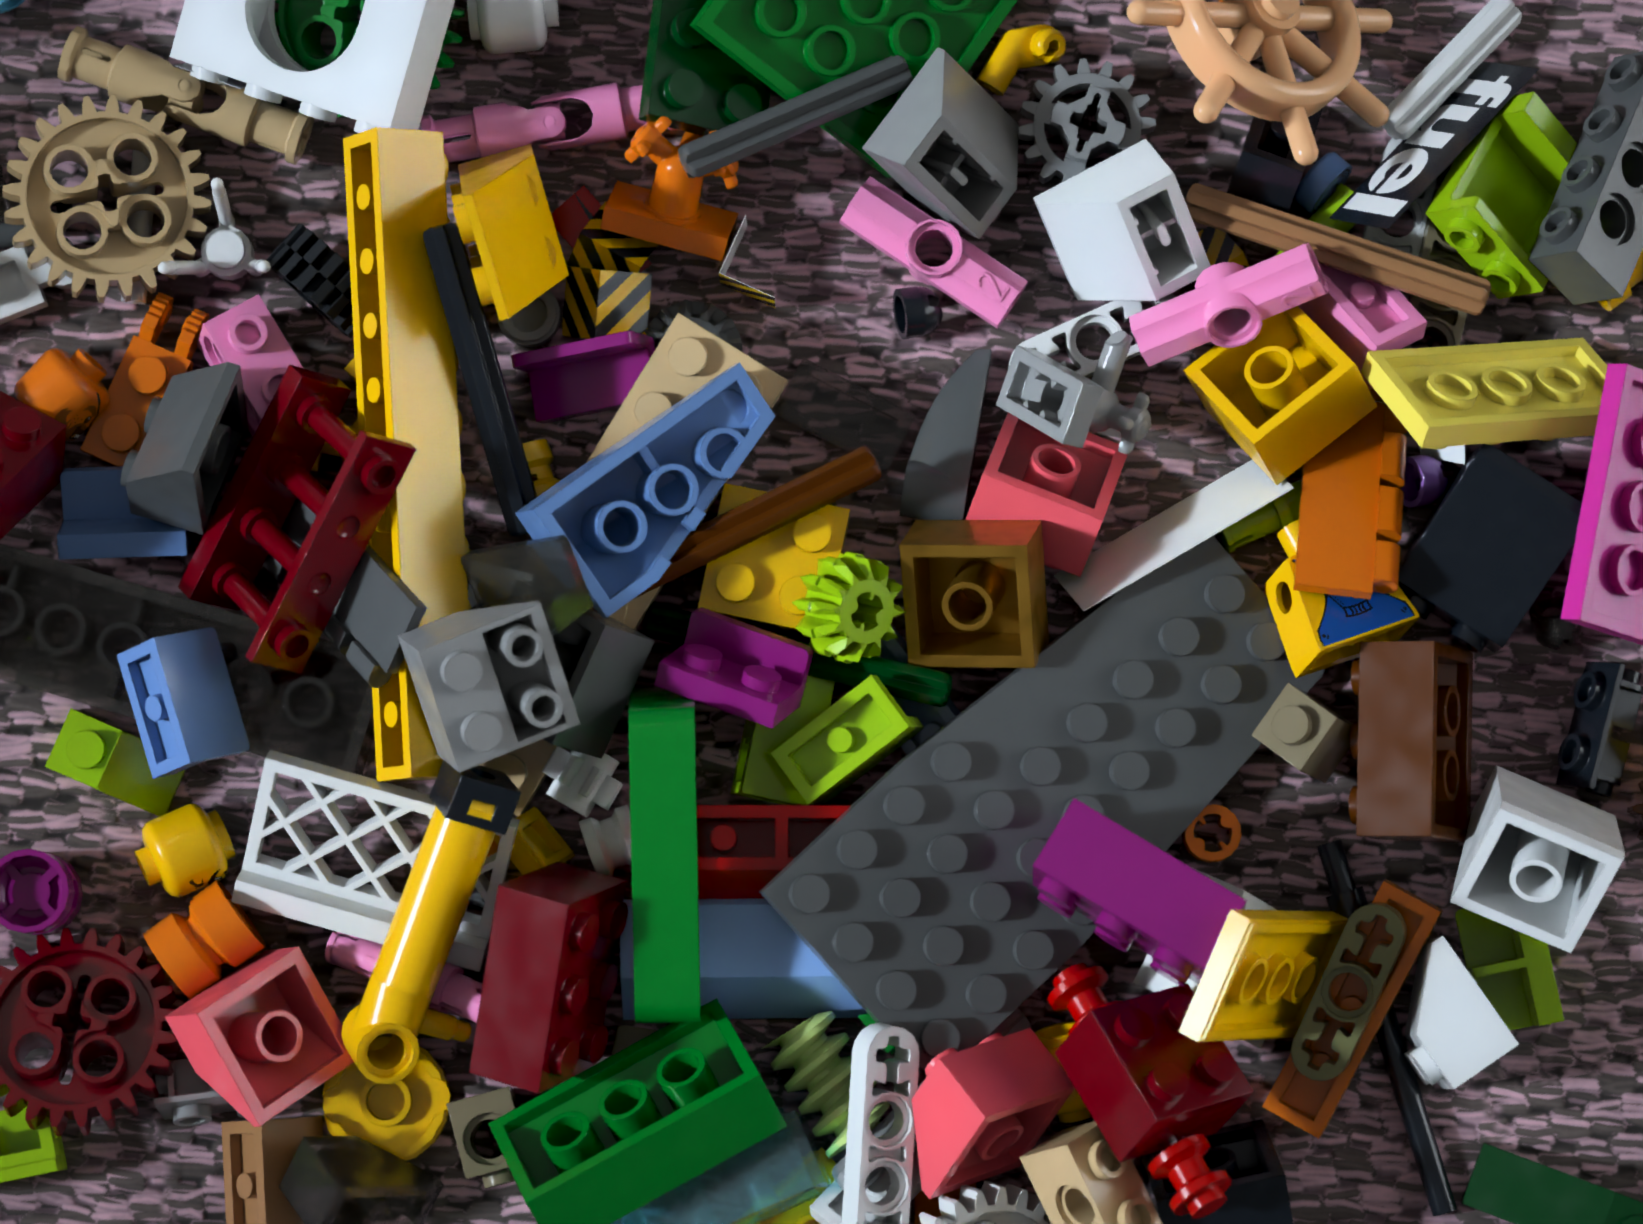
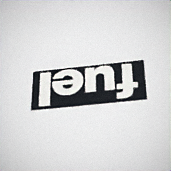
[1329,61,1539,229]

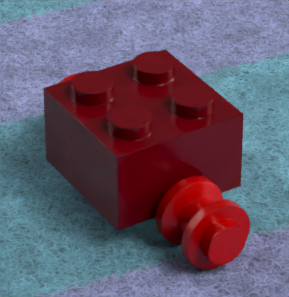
[1047,963,1254,1219]

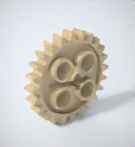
[2,95,212,303]

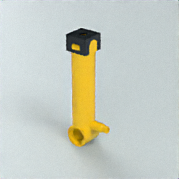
[341,760,521,1084]

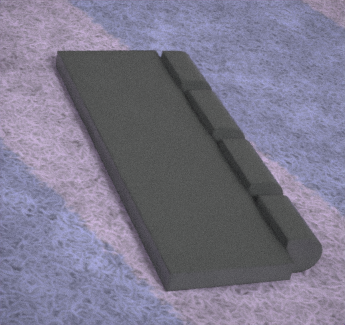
[263,497,427,688]

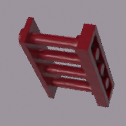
[178,364,417,674]

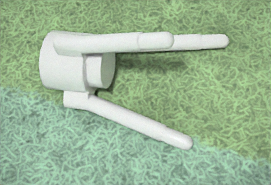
[158,177,271,280]

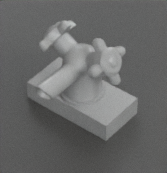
[996,331,1152,455]

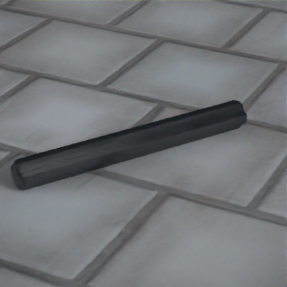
[423,223,537,536]

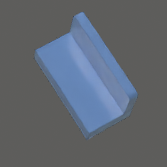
[57,466,193,560]
[117,627,250,779]

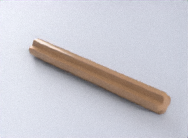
[1185,183,1491,316]

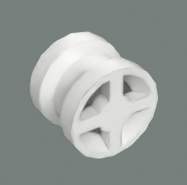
[579,805,631,877]

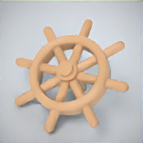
[1127,0,1393,166]

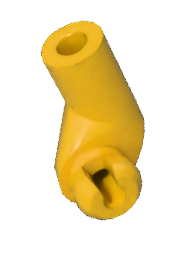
[976,24,1066,96]

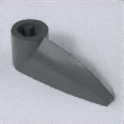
[900,349,992,520]

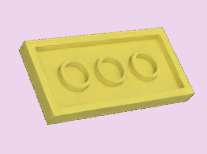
[1361,338,1607,449]

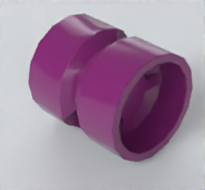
[0,849,83,935]

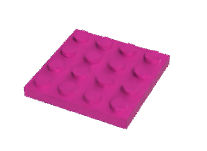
[1560,364,1643,645]

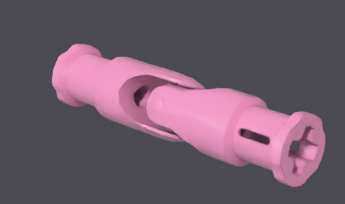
[421,82,678,163]

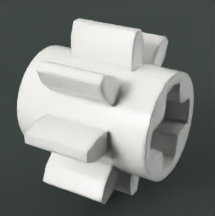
[542,746,623,818]

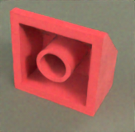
[965,413,1128,577]
[165,946,354,1127]
[911,1028,1075,1199]

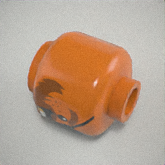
[14,348,109,441]

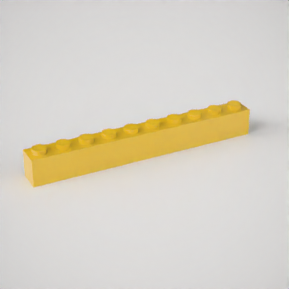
[343,127,472,782]

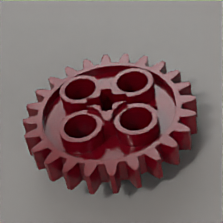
[0,928,181,1136]

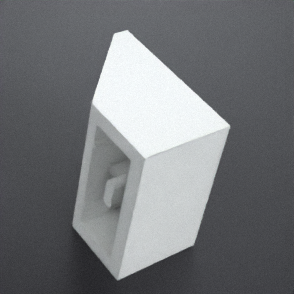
[1033,139,1211,301]

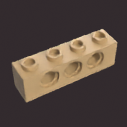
[1019,1121,1163,1224]

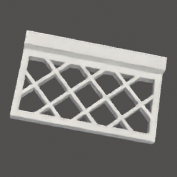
[231,750,520,972]

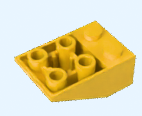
[450,144,569,321]

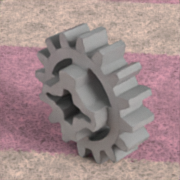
[1018,58,1156,184]

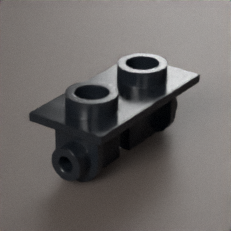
[1556,662,1643,797]

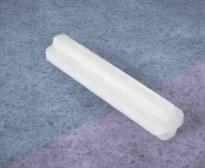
[1382,0,1522,140]

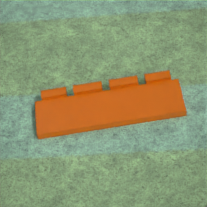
[1293,388,1407,600]

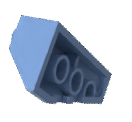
[515,363,776,618]

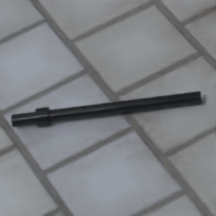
[1316,839,1457,1216]

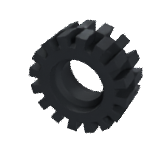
[266,223,353,338]

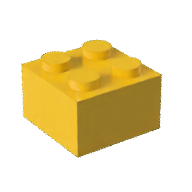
[1183,306,1377,485]
[698,483,850,638]

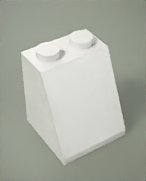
[1450,765,1625,953]

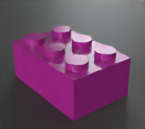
[1033,798,1247,986]

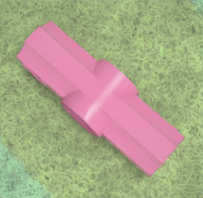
[839,176,1028,329]
[1128,243,1329,367]

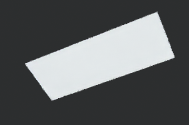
[1054,460,1294,611]

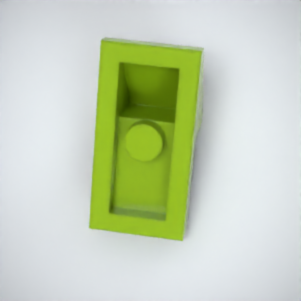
[45,708,186,816]

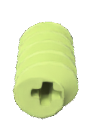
[761,1010,891,1159]

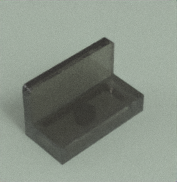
[461,535,594,634]

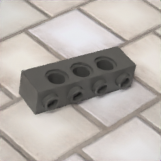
[1528,51,1643,305]

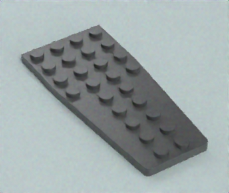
[759,536,1324,1078]

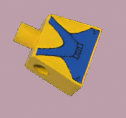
[1265,520,1420,678]

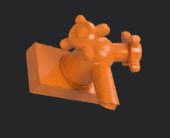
[600,116,739,262]

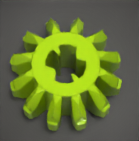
[792,551,906,663]

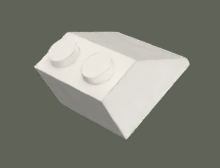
[1404,936,1519,1089]

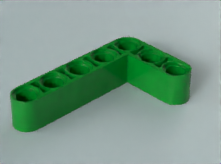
[628,687,701,1023]

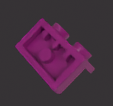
[654,607,813,729]

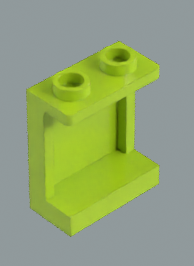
[1425,91,1577,299]

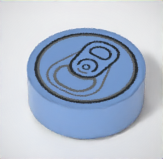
[1294,152,1352,215]

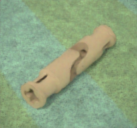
[58,26,315,165]

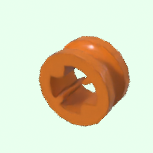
[1182,804,1242,863]

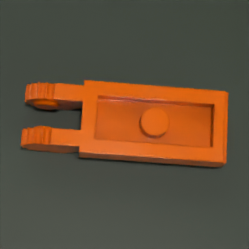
[80,292,210,466]

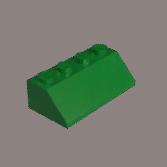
[488,998,787,1224]

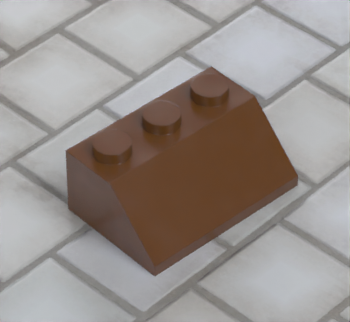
[1348,641,1473,843]

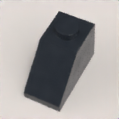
[1226,108,1323,213]

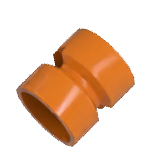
[143,880,266,1000]

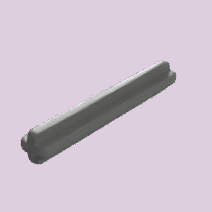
[678,55,913,178]

